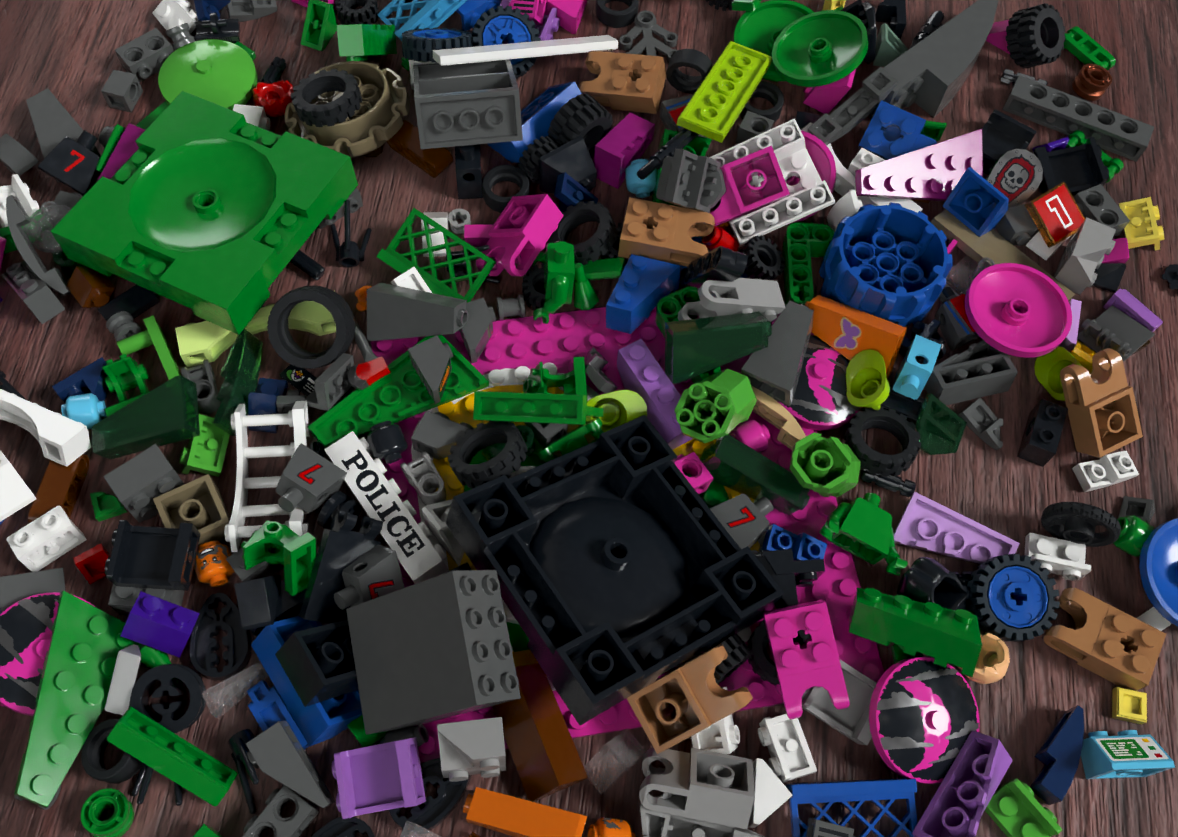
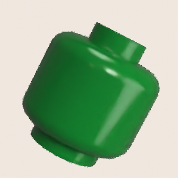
[1113,515,1155,557]

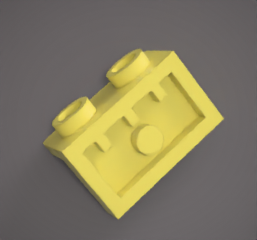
[1119,197,1164,251]

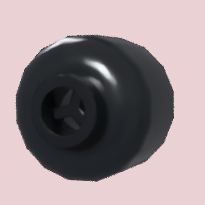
[366,421,408,464]

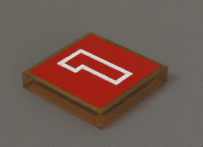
[1024,182,1085,248]

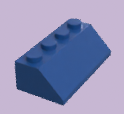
[487,81,582,163]
[251,616,363,746]

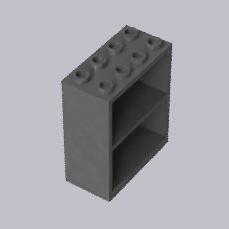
[413,59,523,149]
[346,570,521,735]

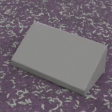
[104,644,141,716]

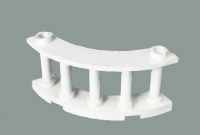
[224,401,310,552]

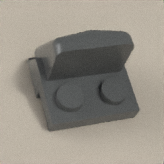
[656,149,726,213]

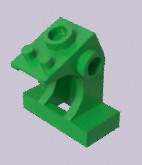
[102,354,170,429]
[523,357,588,402]
[241,520,316,596]

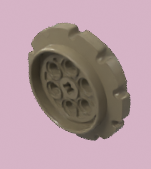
[285,61,410,158]

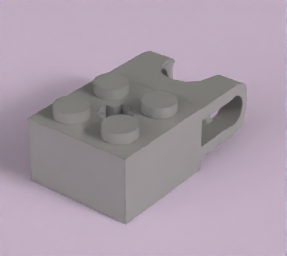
[678,278,786,337]
[639,747,755,829]

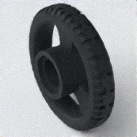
[1041,502,1121,547]

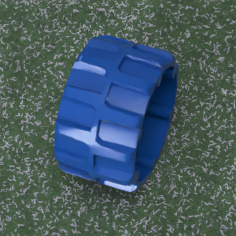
[819,202,953,327]

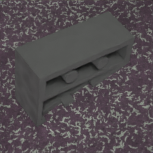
[925,340,1018,408]

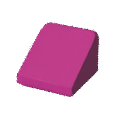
[1102,238,1129,264]

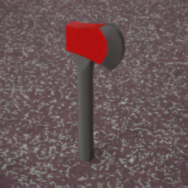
[348,310,391,390]

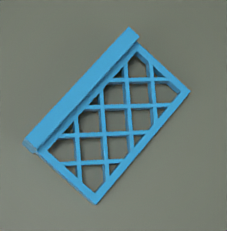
[377,0,467,42]

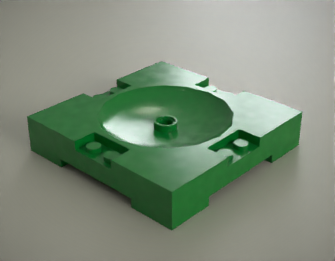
[50,91,358,335]

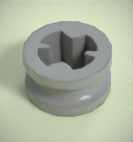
[448,208,471,234]

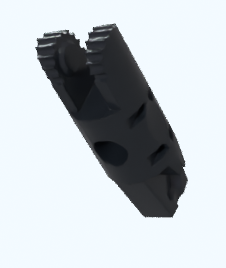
[909,10,944,49]

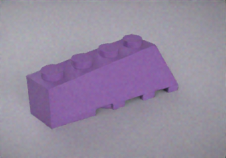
[616,339,693,450]
[912,730,1013,837]

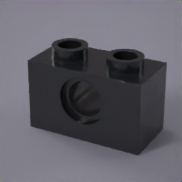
[1017,399,1068,467]

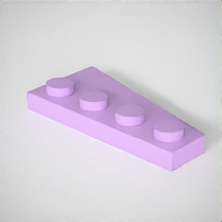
[894,492,1020,564]

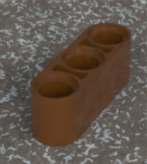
[386,120,453,178]
[28,454,90,523]

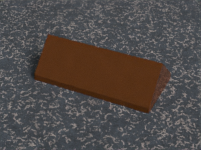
[492,663,588,802]

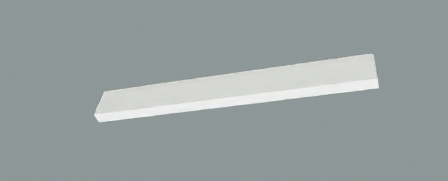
[432,35,618,66]

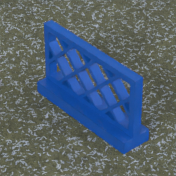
[785,778,918,837]

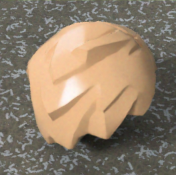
[959,633,1010,684]

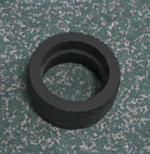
[267,286,355,369]

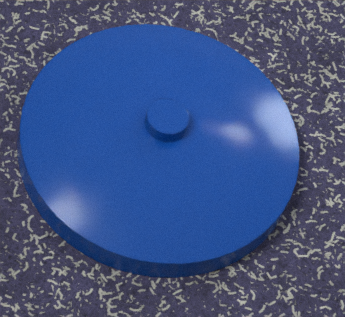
[1139,518,1178,627]

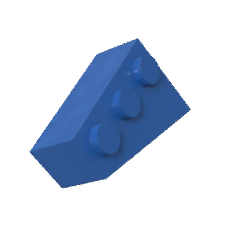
[606,254,681,334]

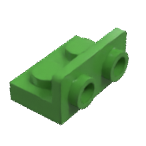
[179,414,231,477]
[985,778,1062,837]

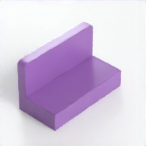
[1103,288,1163,332]

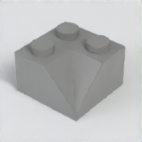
[1054,217,1116,295]
[437,717,506,782]

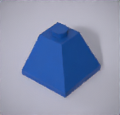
[943,167,1009,237]

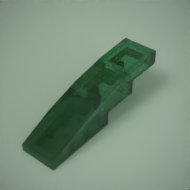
[212,328,263,436]

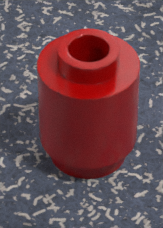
[702,226,739,251]

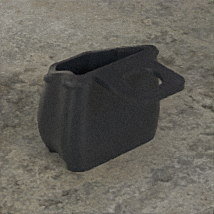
[897,557,970,611]

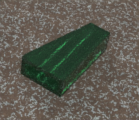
[665,311,772,384]
[91,375,200,460]
[699,434,810,515]

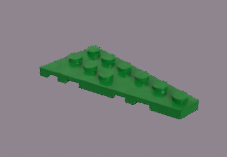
[308,335,489,449]
[14,590,140,808]

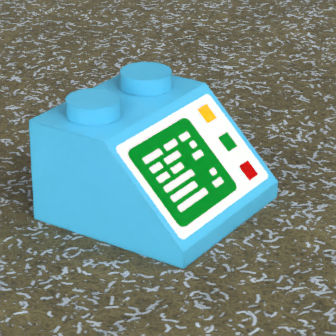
[1081,730,1175,779]

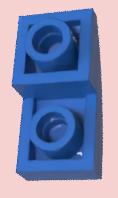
[761,524,827,561]

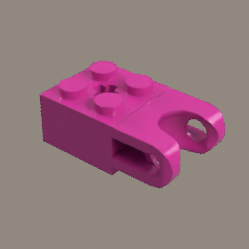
[710,145,790,226]
[476,194,564,277]
[762,599,850,720]

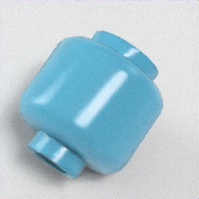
[625,159,657,198]
[61,393,107,429]

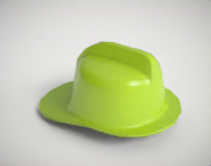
[1034,346,1082,401]
[846,349,890,410]
[586,390,647,436]

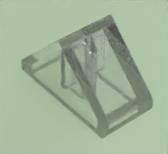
[584,729,646,795]

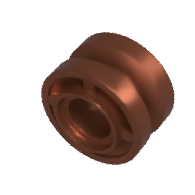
[1072,64,1112,101]

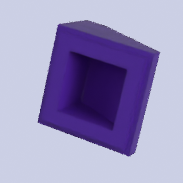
[1032,137,1070,152]

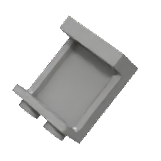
[802,660,877,745]

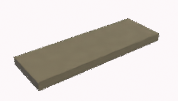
[931,210,1075,301]

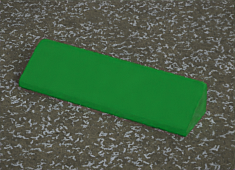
[107,707,238,806]

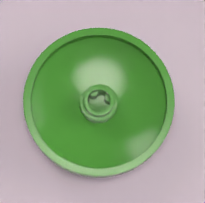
[158,39,257,111]

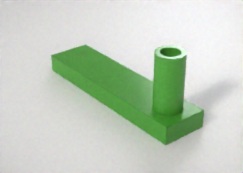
[117,315,198,417]

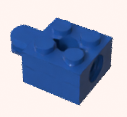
[858,100,937,160]

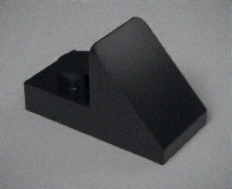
[875,0,906,39]

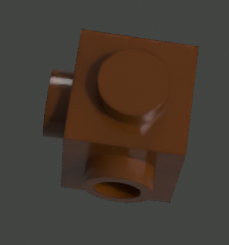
[66,266,116,308]

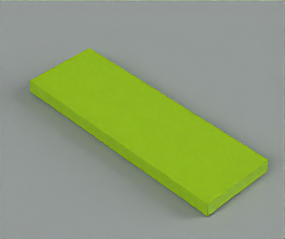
[676,41,772,143]

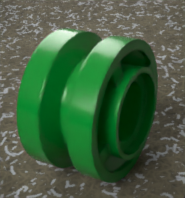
[81,788,134,837]

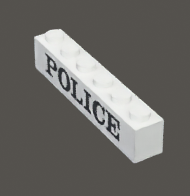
[324,431,448,584]

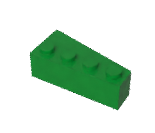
[849,588,982,677]

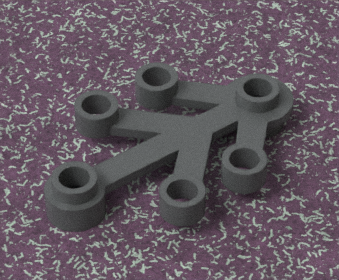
[619,10,678,63]

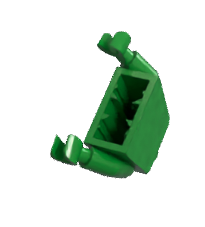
[532,241,575,324]
[819,493,908,576]

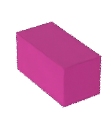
[464,224,494,247]

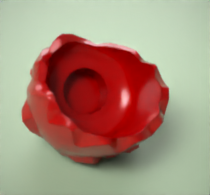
[253,80,294,117]

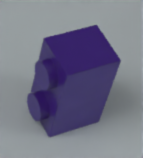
[120,591,200,658]

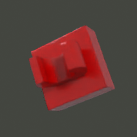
[73,543,111,584]

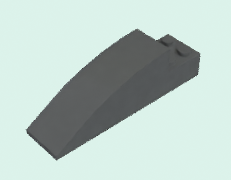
[870,0,998,118]

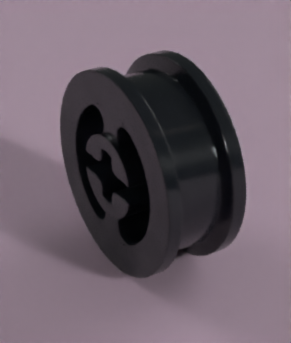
[130,664,207,733]

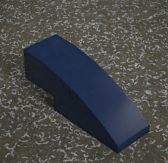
[1030,705,1084,805]

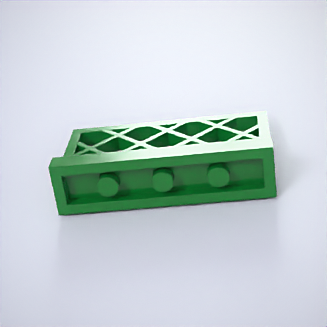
[376,208,496,303]
[473,391,604,425]

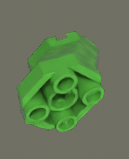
[675,368,757,443]
[789,432,861,497]

